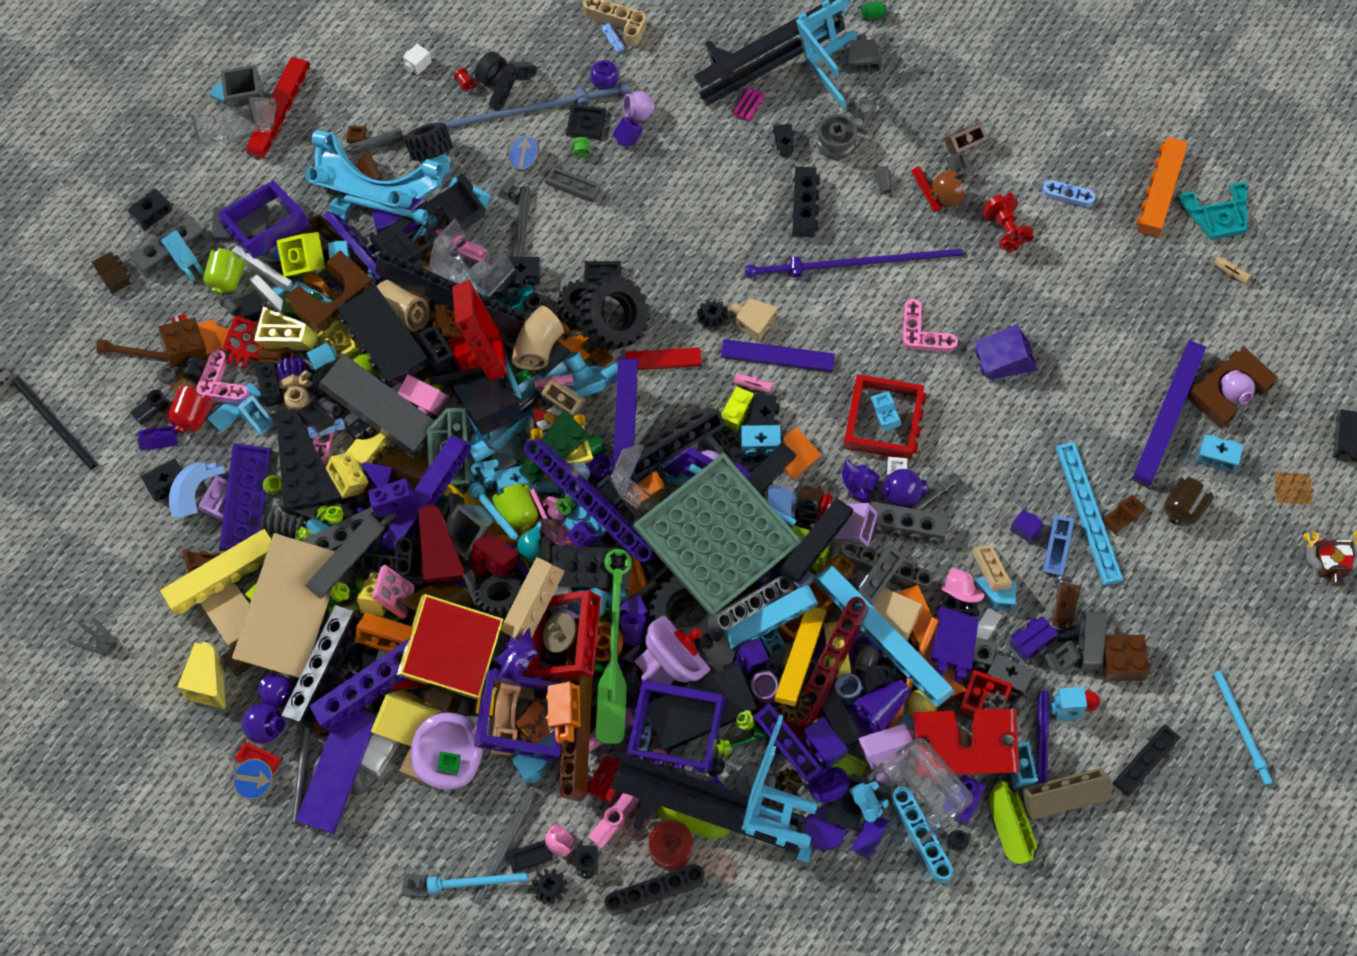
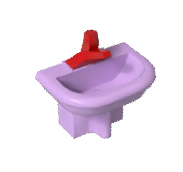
[635,616,710,685]

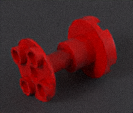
[982,193,1034,252]

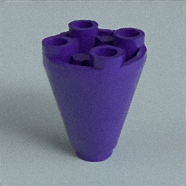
[853,680,911,733]

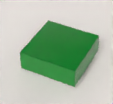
[437,751,461,776]

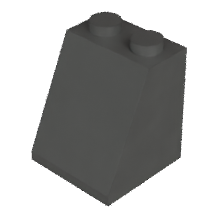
[221,65,266,110]
[446,504,495,560]

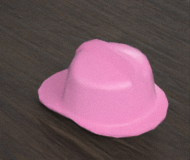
[941,568,984,602]

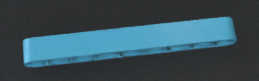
[815,565,954,707]

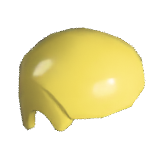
[906,690,937,719]

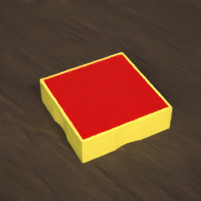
[397,594,503,699]

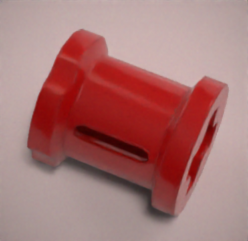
[453,68,475,91]

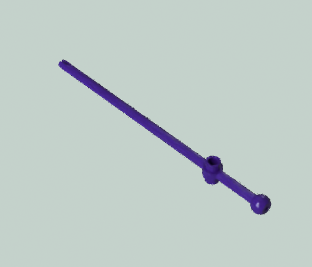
[745,249,963,279]

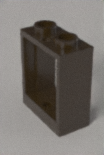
[291,214,345,263]

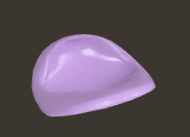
[411,712,483,789]

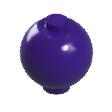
[882,469,927,507]
[241,703,285,744]

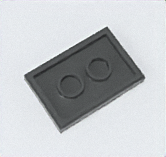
[211,205,269,241]

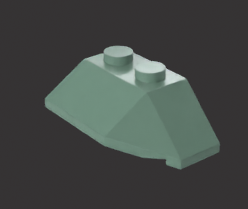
[427,408,470,485]

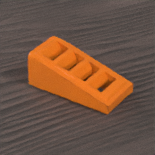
[302,271,334,298]

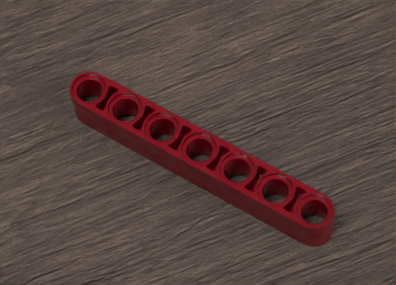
[794,597,869,729]

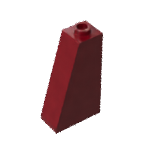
[418,505,467,583]

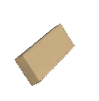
[973,545,1012,591]

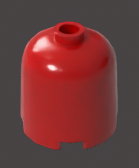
[167,386,214,434]

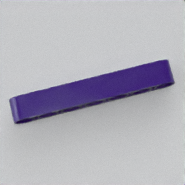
[613,358,638,491]
[381,436,471,553]

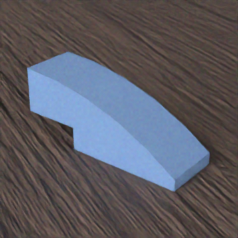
[1043,515,1074,576]

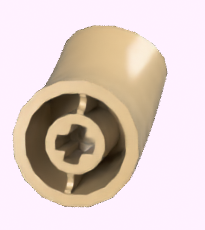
[377,279,430,332]
[512,306,564,370]

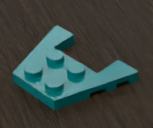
[1177,181,1247,240]

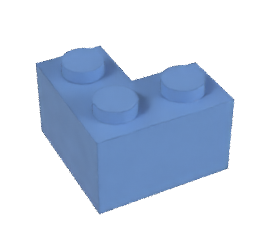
[768,485,796,527]

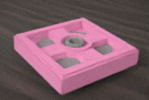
[372,565,415,619]

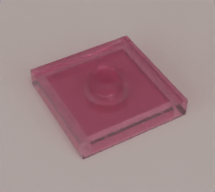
[536,518,576,547]

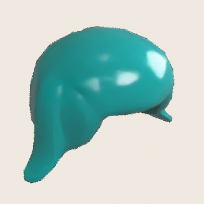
[517,522,545,563]

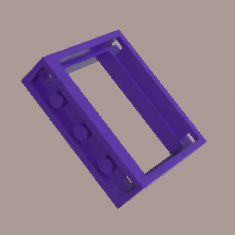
[218,180,310,259]
[474,669,562,762]
[627,680,726,773]

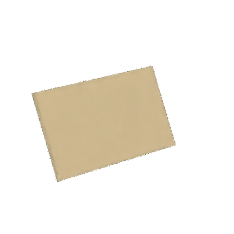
[232,533,335,679]

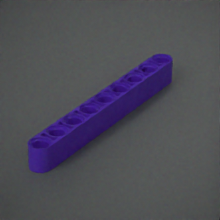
[1132,340,1207,486]
[524,439,658,562]

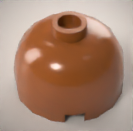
[931,170,964,207]

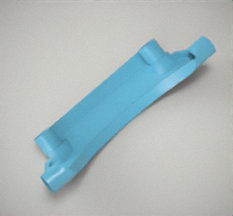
[306,130,445,208]
[467,351,618,463]

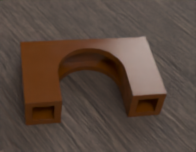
[285,250,372,334]
[1188,347,1278,429]

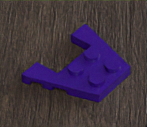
[662,447,714,478]

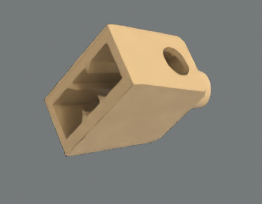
[730,299,777,342]

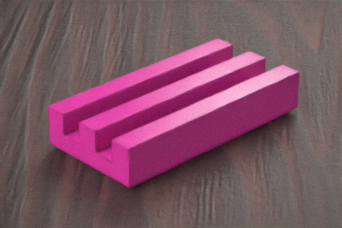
[733,87,765,122]

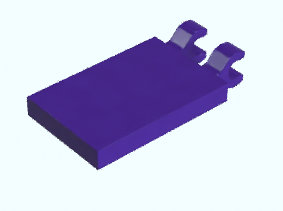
[930,606,979,683]

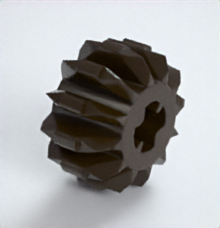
[776,690,812,723]

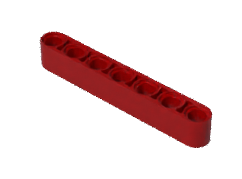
[246,57,310,159]

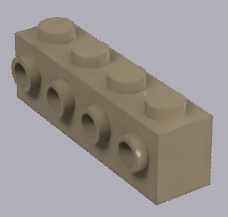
[1022,768,1112,820]

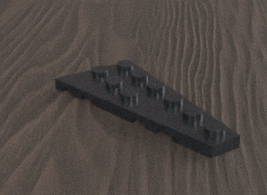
[276,409,343,512]

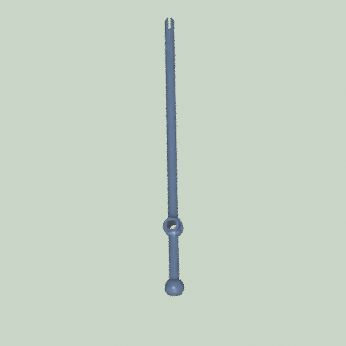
[440,82,631,128]

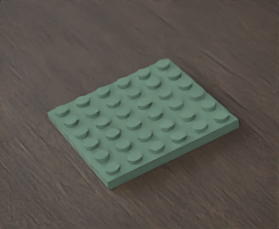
[633,453,802,616]

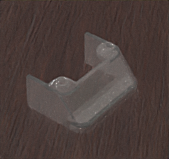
[191,97,277,146]
[428,219,514,297]
[611,444,676,516]
[867,738,973,844]

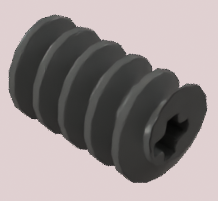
[260,509,304,539]

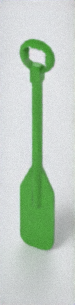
[595,549,632,744]

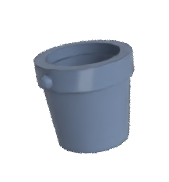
[833,673,863,705]

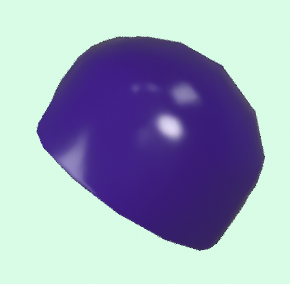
[585,453,613,481]

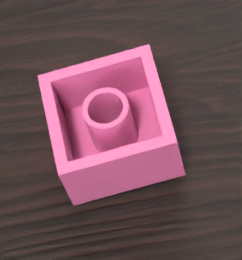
[398,374,451,418]

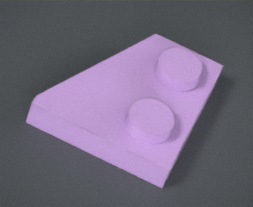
[197,475,228,521]

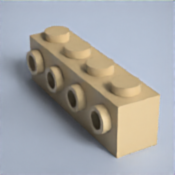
[500,557,565,639]

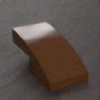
[1103,495,1146,535]

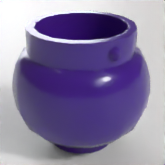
[590,60,619,90]
[258,674,295,710]

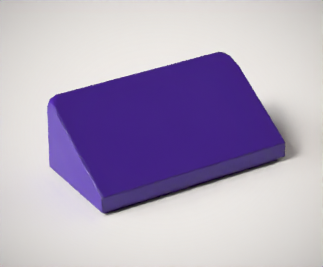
[137,426,178,451]
[850,817,889,860]

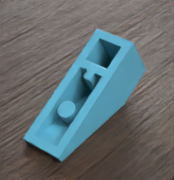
[512,733,553,784]

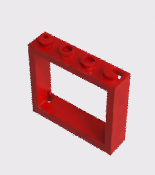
[452,279,507,381]
[843,374,927,460]
[523,590,601,681]

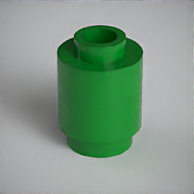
[861,1,887,20]
[588,435,605,457]

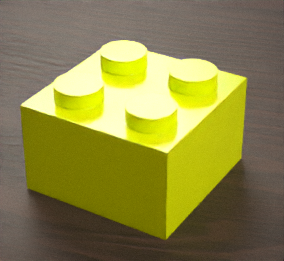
[276,232,326,277]

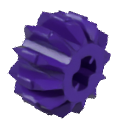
[276,357,309,381]

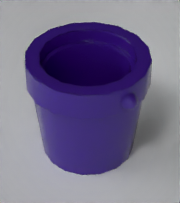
[620,612,646,645]

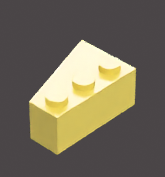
[254,307,317,351]

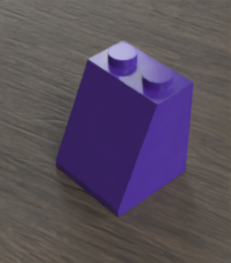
[975,324,1038,380]

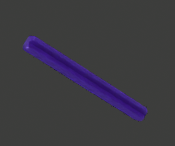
[1035,690,1049,785]

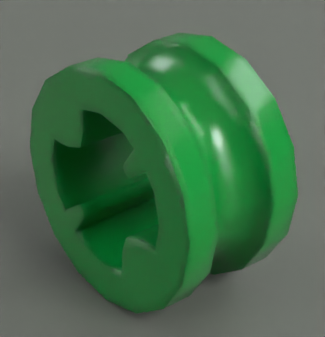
[514,370,533,384]

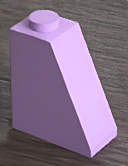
[859,724,915,784]

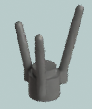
[68,618,118,656]

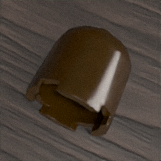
[1164,477,1214,526]

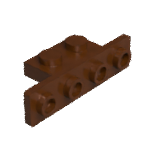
[430,301,462,339]

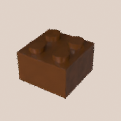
[158,317,207,368]
[1103,634,1150,682]

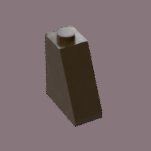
[377,453,429,491]

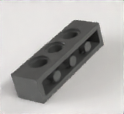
[131,216,207,279]
[871,501,949,545]

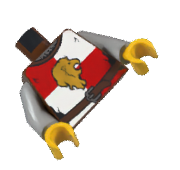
[526,398,586,440]
[1303,530,1357,587]

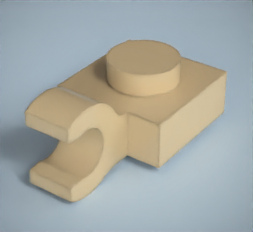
[279,371,313,391]

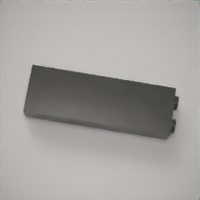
[319,354,434,456]

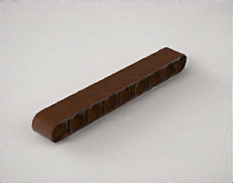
[559,618,593,802]

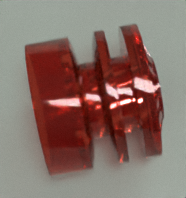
[649,820,693,871]

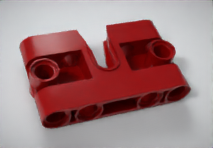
[914,709,1020,775]

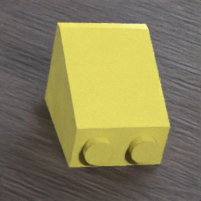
[178,642,226,710]
[371,689,444,746]

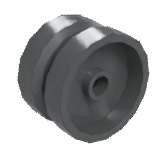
[817,114,857,160]

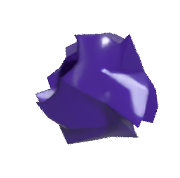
[842,458,880,504]
[495,628,538,682]

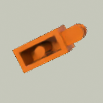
[546,682,581,744]

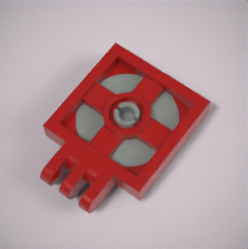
[222,316,263,369]

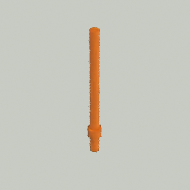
[887,617,939,729]

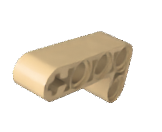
[583,0,646,46]

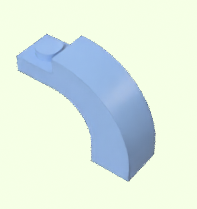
[169,463,225,518]

